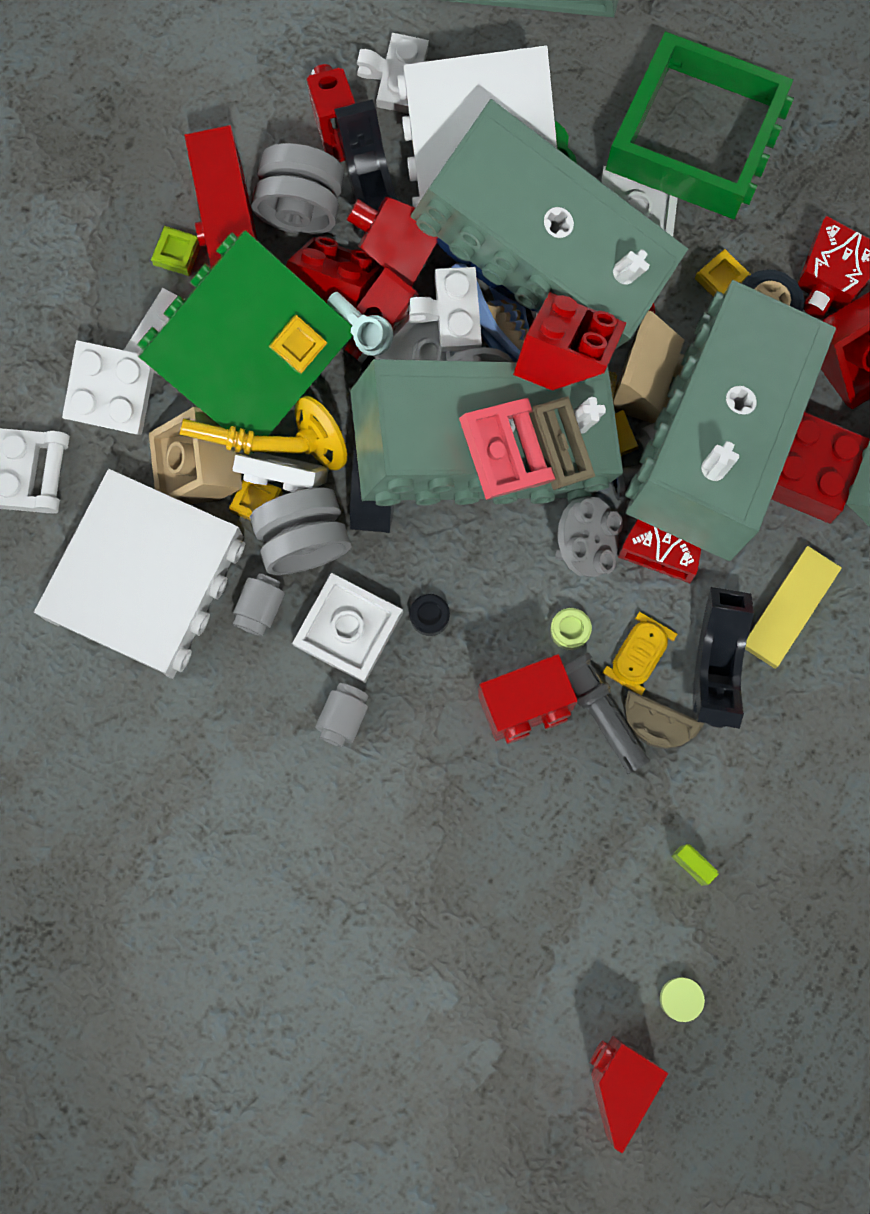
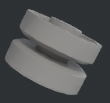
[251,143,345,235]
[250,488,352,575]

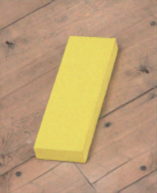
[745,546,842,669]

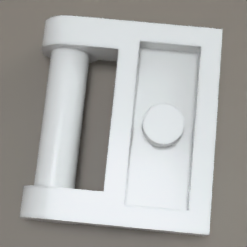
[0,428,70,513]

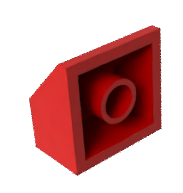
[821,292,870,409]
[590,1036,669,1154]

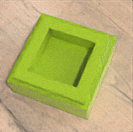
[151,226,201,276]
[671,844,719,886]

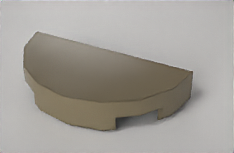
[624,690,705,749]

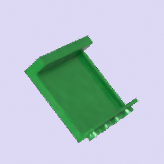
[137,230,353,453]

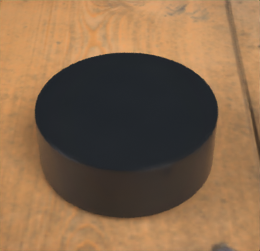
[410,594,450,636]

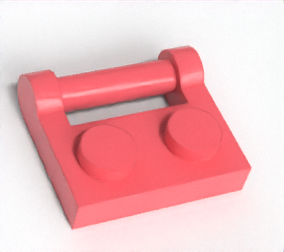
[459,398,556,500]

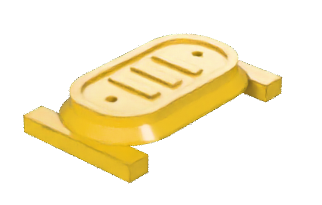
[602,611,678,695]

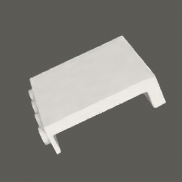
[397,46,557,208]
[34,469,245,679]

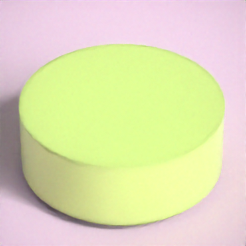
[550,608,592,650]
[660,977,705,1022]

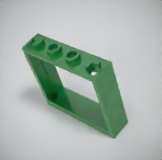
[605,31,794,220]

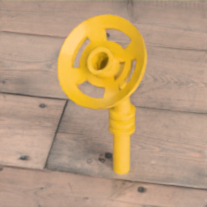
[180,396,347,471]

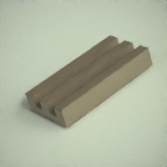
[529,396,595,490]

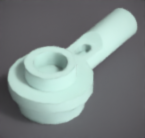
[327,292,393,356]

